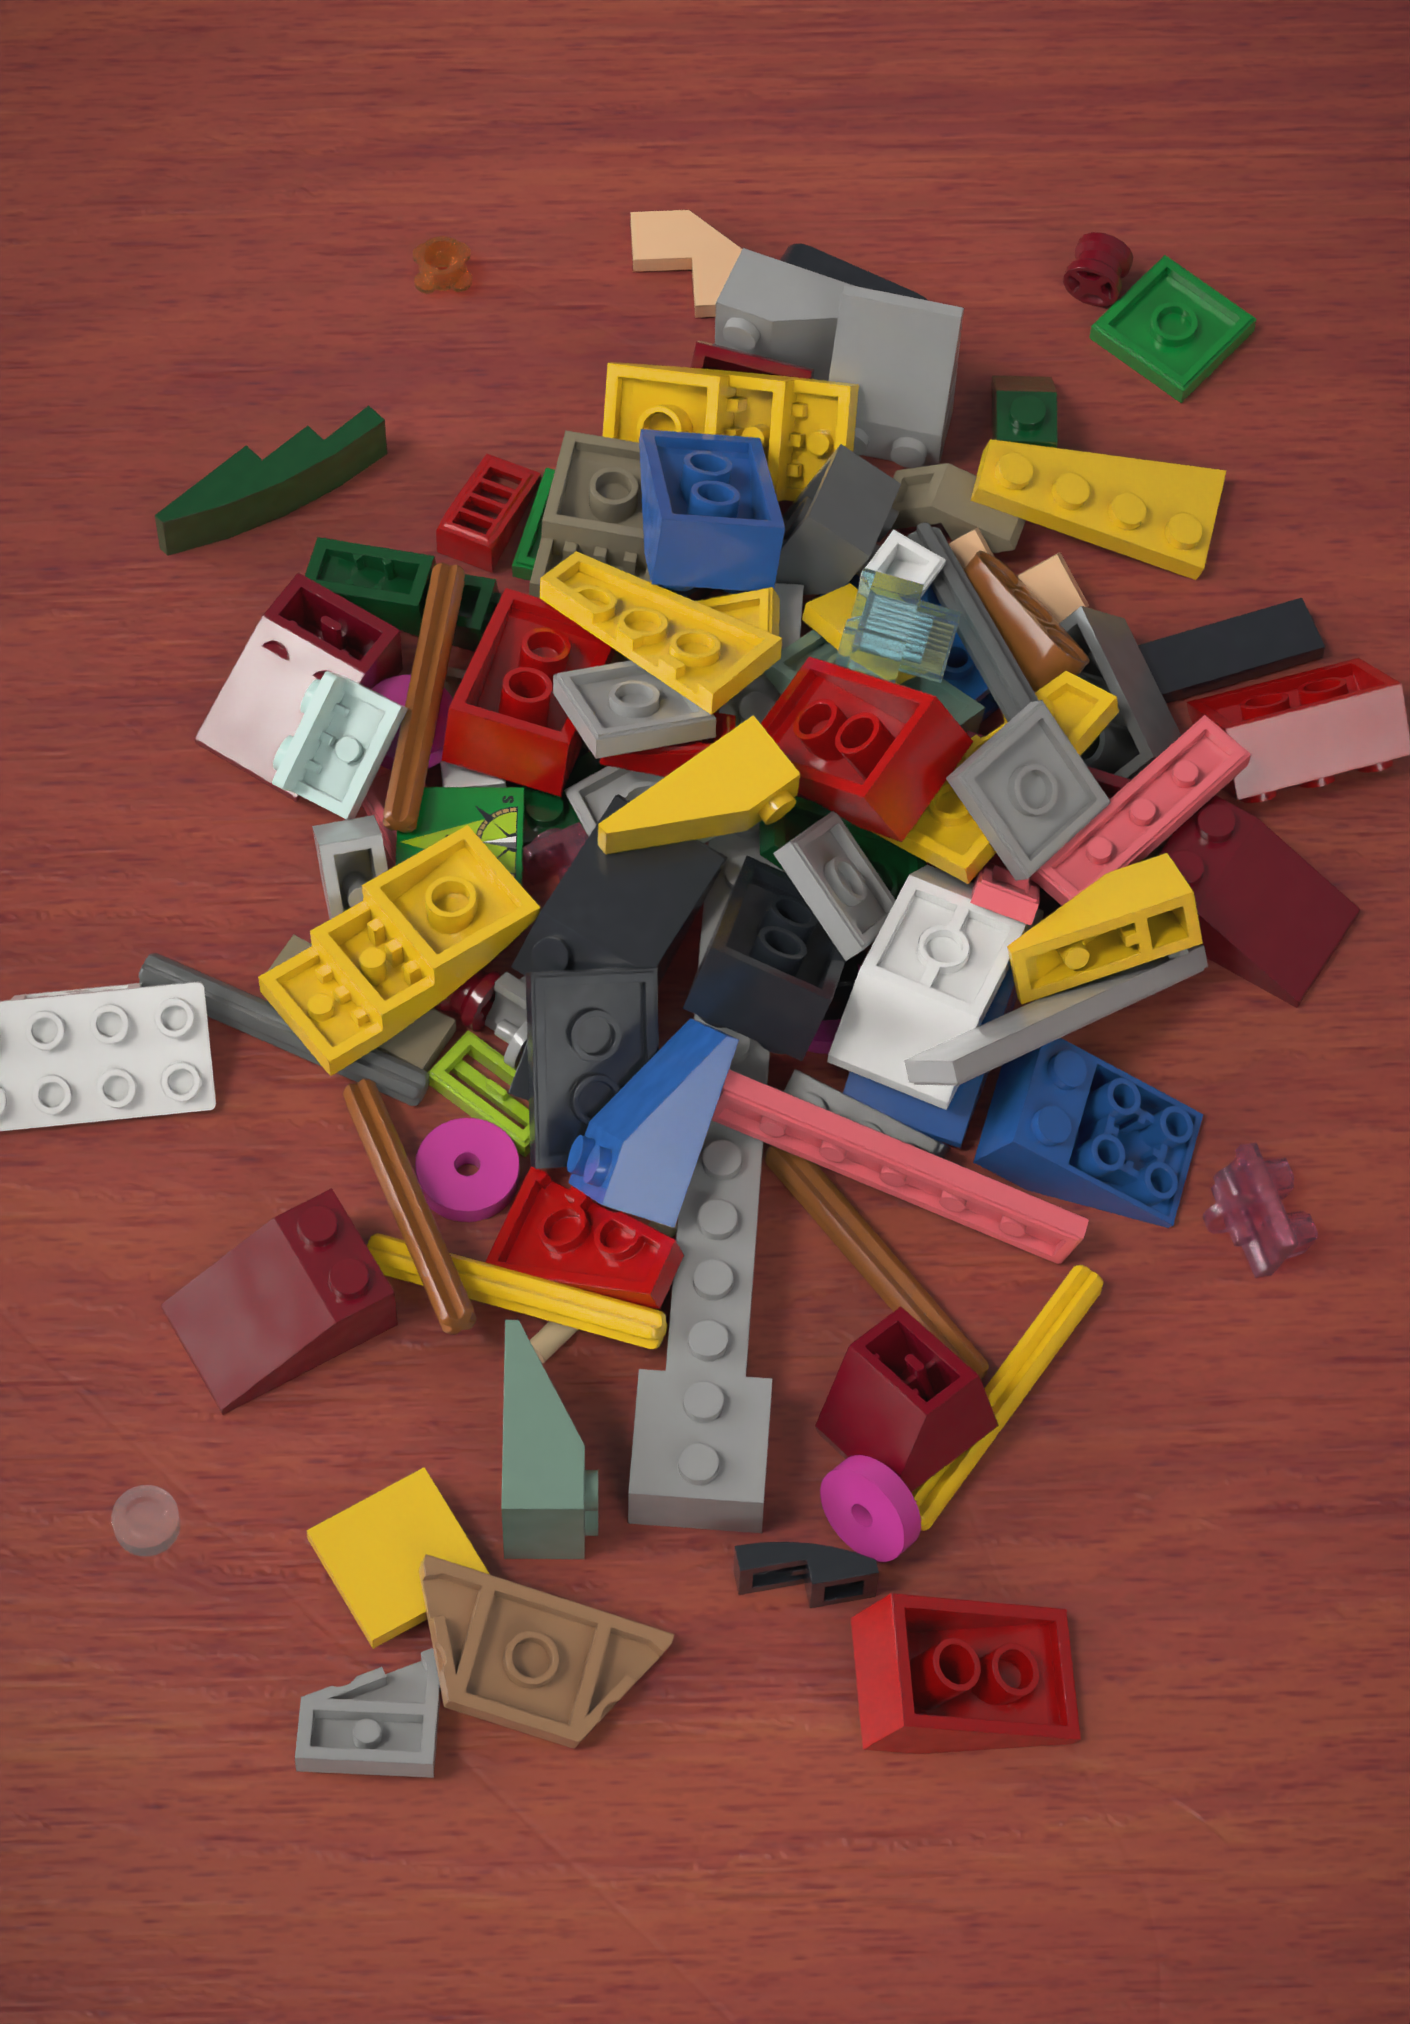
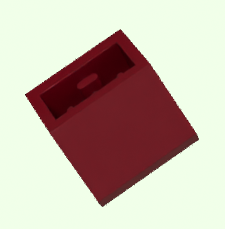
[815,1306,999,1493]

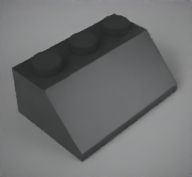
[1060,606,1181,780]

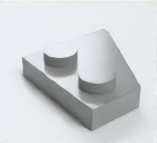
[295,1648,441,1778]

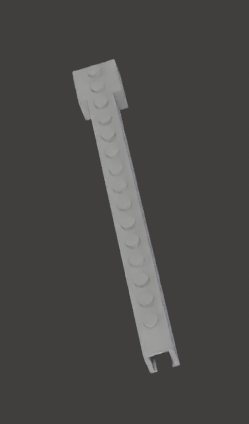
[628,583,804,1533]

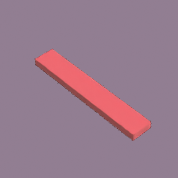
[712,1069,1089,1264]

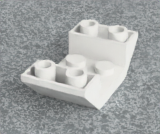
[827,865,1044,1110]

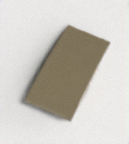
[529,430,659,664]

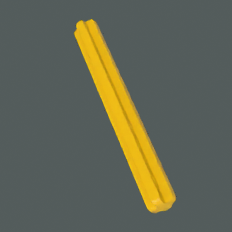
[367,1233,668,1350]
[912,1265,1103,1531]

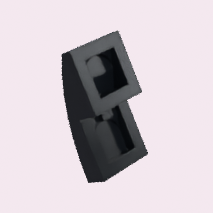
[733,1542,879,1608]

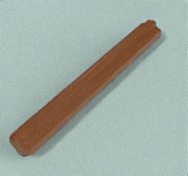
[383,562,465,833]
[343,1078,477,1335]
[765,1145,989,1380]

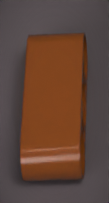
[964,551,1089,693]

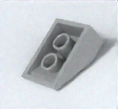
[715,248,854,381]
[829,284,964,468]

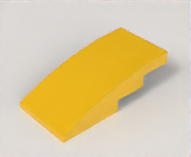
[603,362,859,502]
[258,825,540,1076]

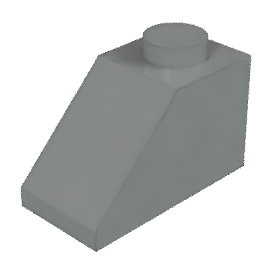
[312,815,388,919]

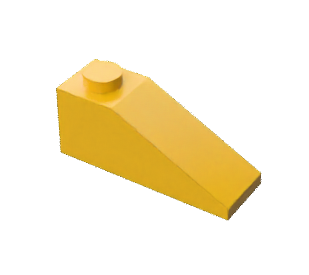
[598,715,800,854]
[1007,853,1203,1004]

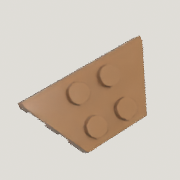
[419,1554,674,1749]

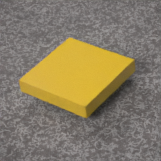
[306,1467,490,1649]

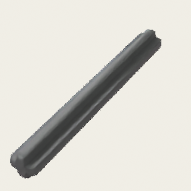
[907,522,1039,722]
[138,953,430,1106]

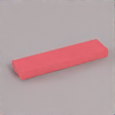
[1031,715,1251,906]

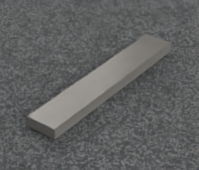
[904,945,1208,1086]

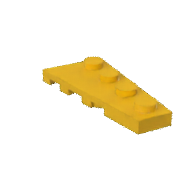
[970,439,1227,580]
[540,551,782,715]
[873,671,1119,884]

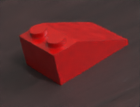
[442,588,615,797]
[760,656,974,842]
[851,1593,1081,1754]

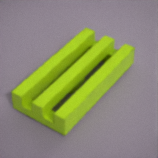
[428,1030,530,1157]

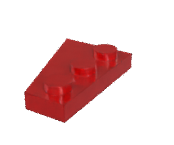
[485,1166,684,1309]

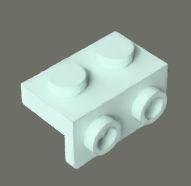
[272,671,408,820]

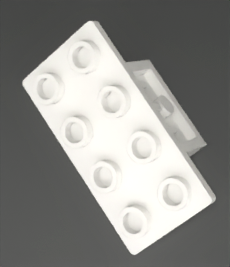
[0,981,216,1131]

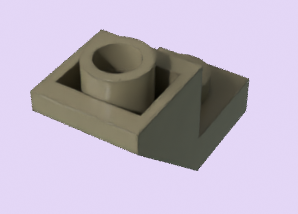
[890,463,1026,553]

